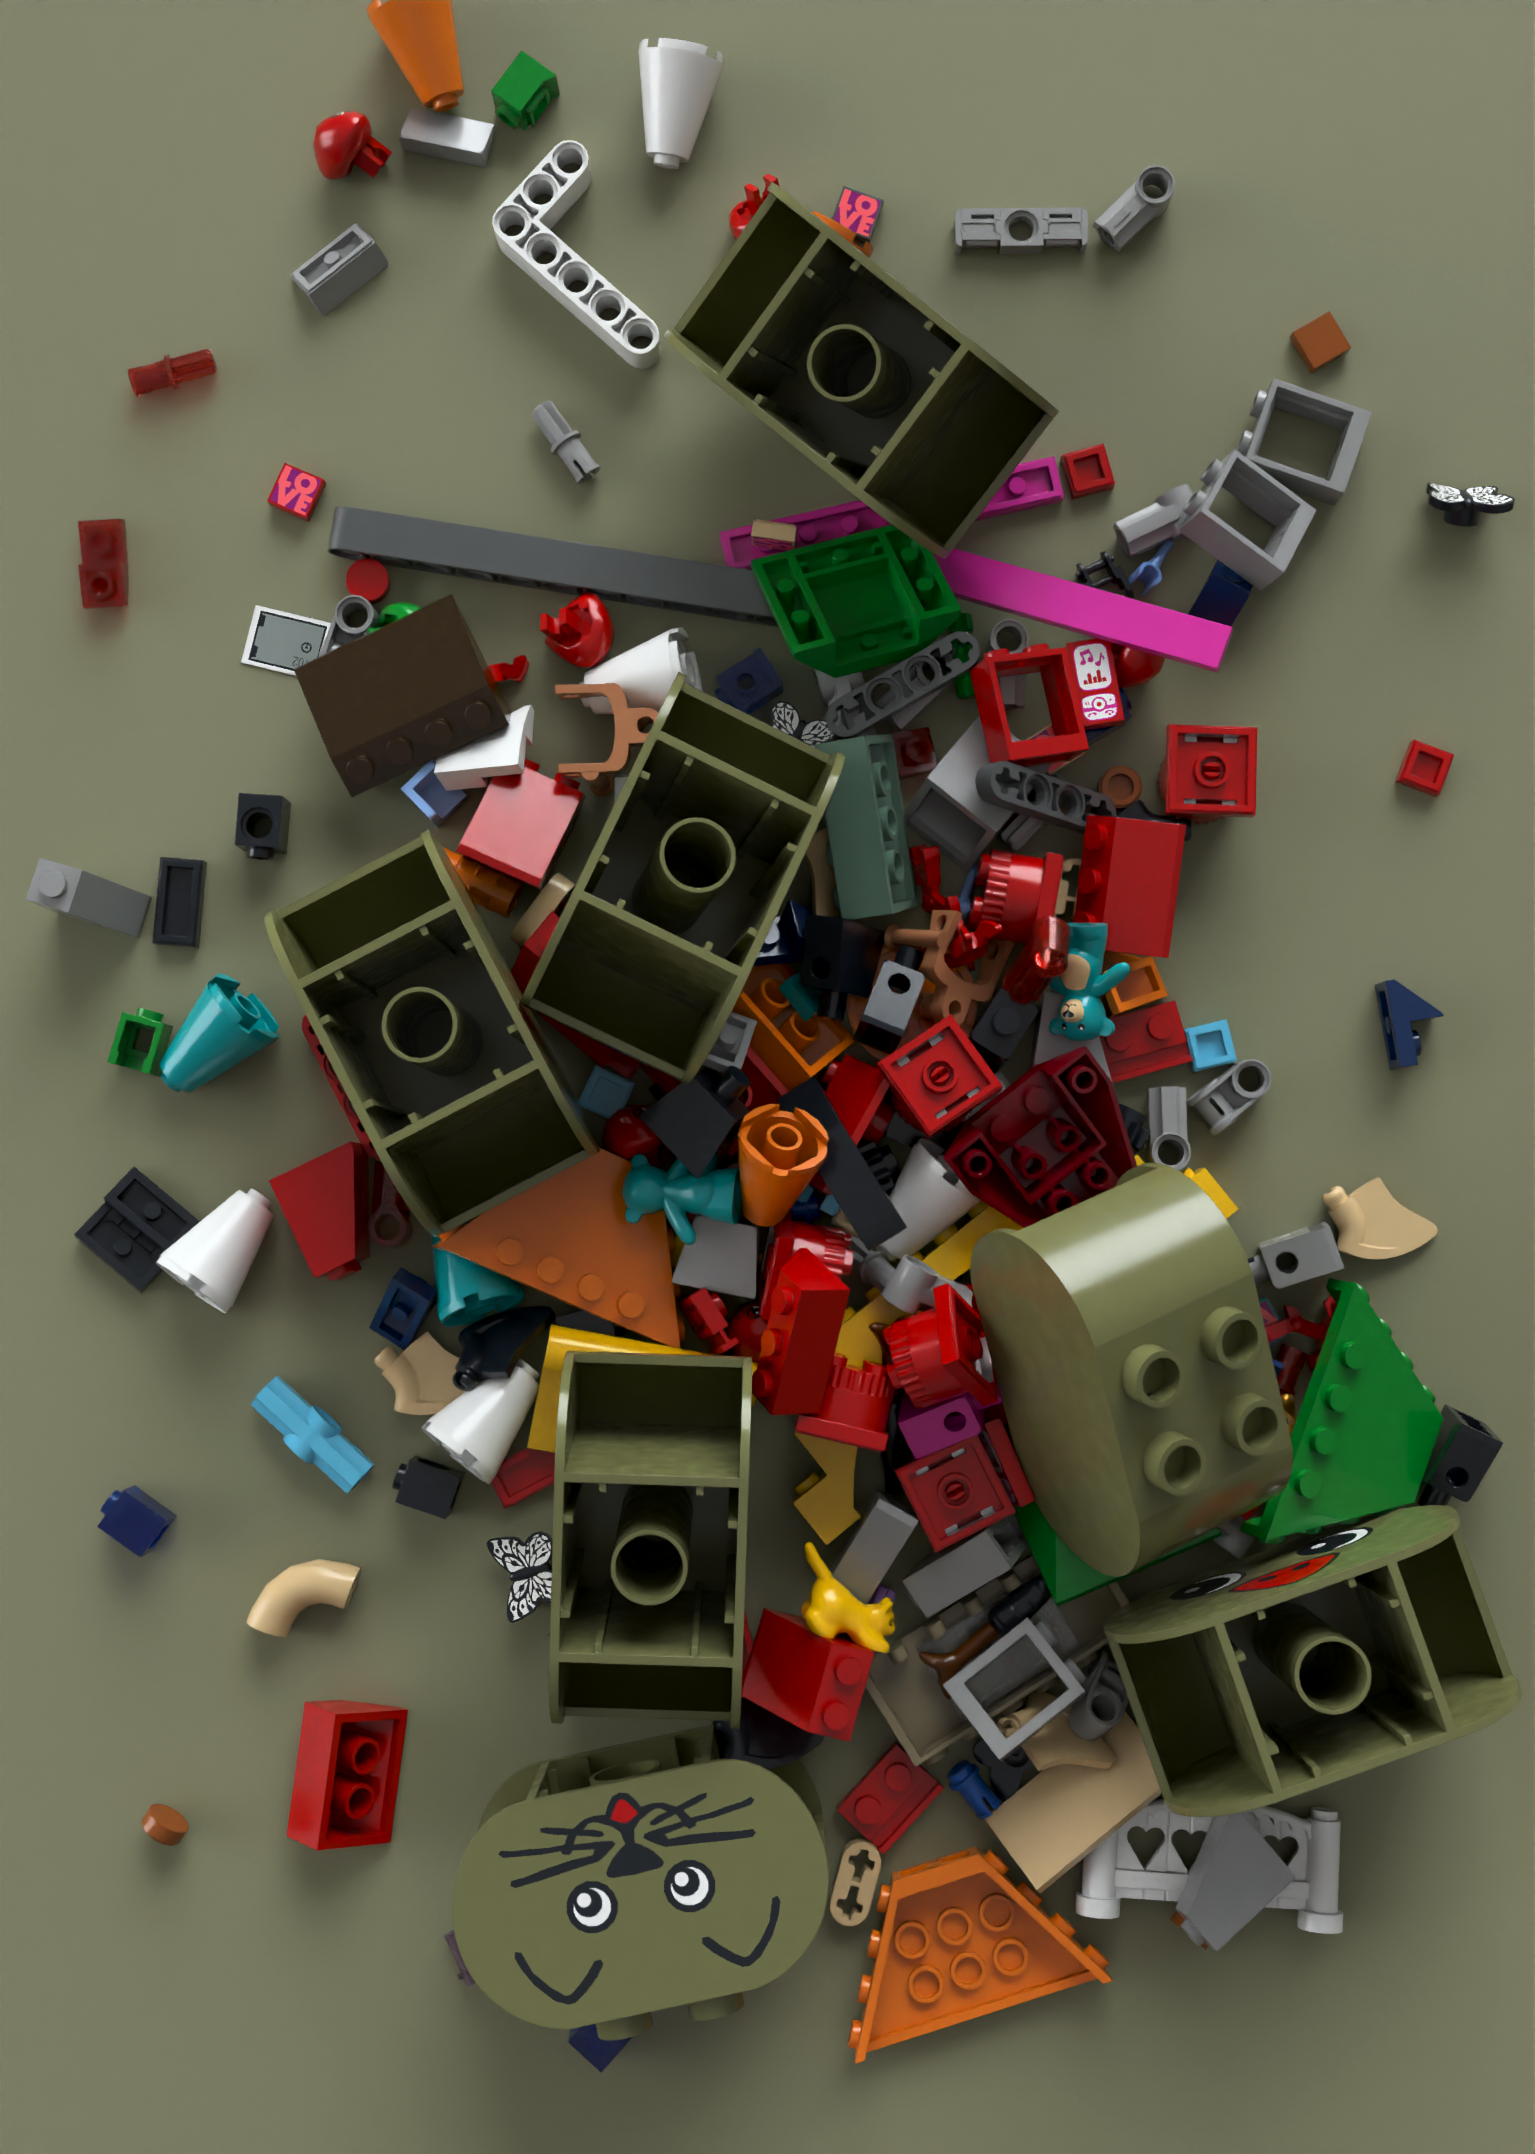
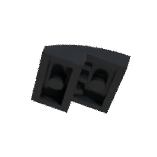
[74,1166,200,1294]

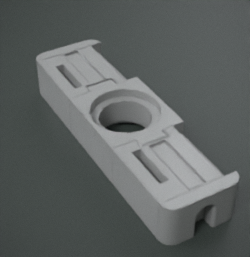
[954,207,1088,254]

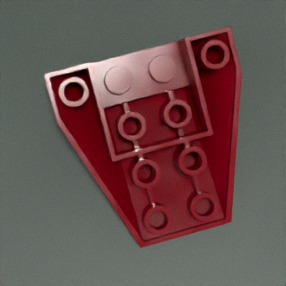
[944,1046,1137,1228]

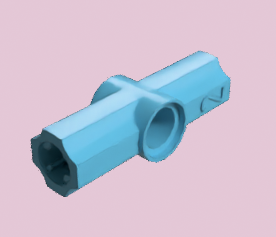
[250,1376,375,1494]

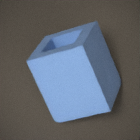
[401,760,468,828]

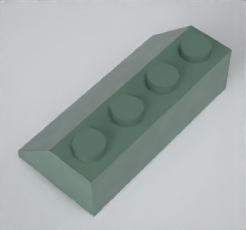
[814,734,919,920]

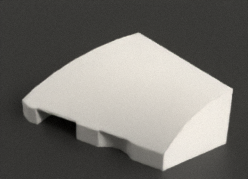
[434,705,535,791]

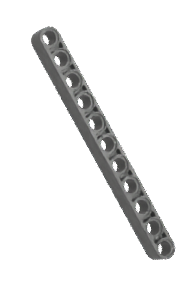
[328,506,779,627]

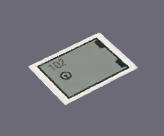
[241,605,331,676]

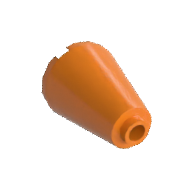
[367,0,464,113]
[738,1104,828,1227]

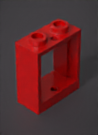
[969,643,1089,767]

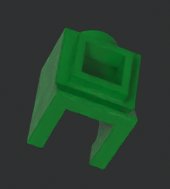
[491,50,560,131]
[107,1007,173,1077]

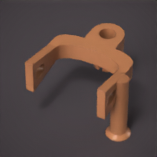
[555,683,658,796]
[884,910,1015,1025]

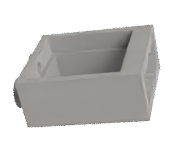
[1237,378,1372,505]
[1179,449,1316,591]
[943,1617,1087,1762]

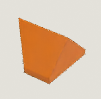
[1099,951,1168,1019]

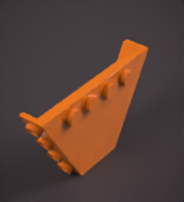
[432,1148,685,1348]
[848,1846,1113,2064]

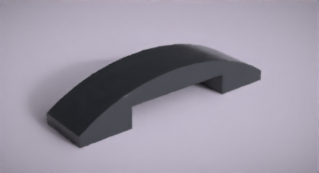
[777,1076,908,1251]

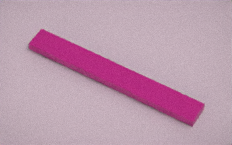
[719,456,1064,570]
[932,549,1233,673]

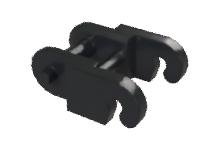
[1075,551,1134,599]

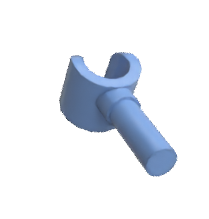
[1127,540,1174,596]
[947,865,977,922]

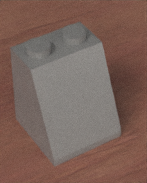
[905,715,1051,872]

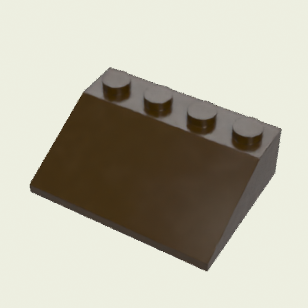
[294,594,512,797]

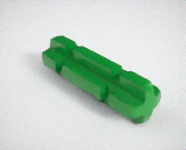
[949,613,978,699]

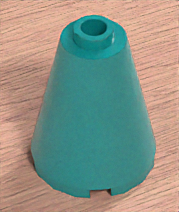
[159,974,280,1093]
[432,1236,525,1327]

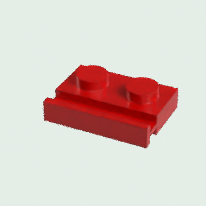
[1099,1000,1193,1083]
[677,1287,739,1355]
[836,1741,944,1855]

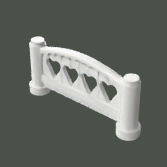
[1075,1798,1343,1934]

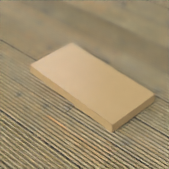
[985,1711,1161,1894]

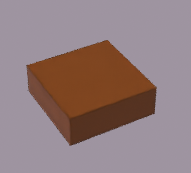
[1290,311,1351,373]

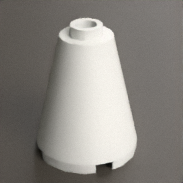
[638,38,725,169]
[579,627,703,714]
[875,1138,982,1262]
[156,1188,274,1313]
[421,1359,540,1484]

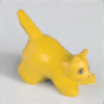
[801,1541,895,1653]

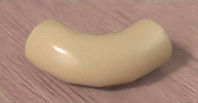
[246,1559,362,1637]

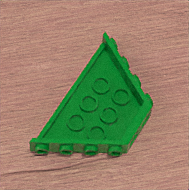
[1240,1278,1444,1544]

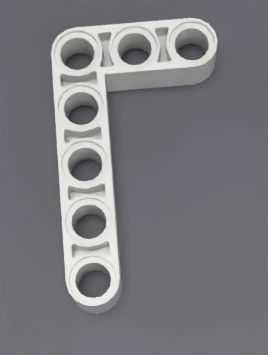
[492,140,661,369]

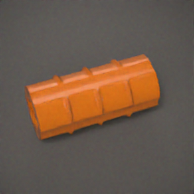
[443,847,523,918]

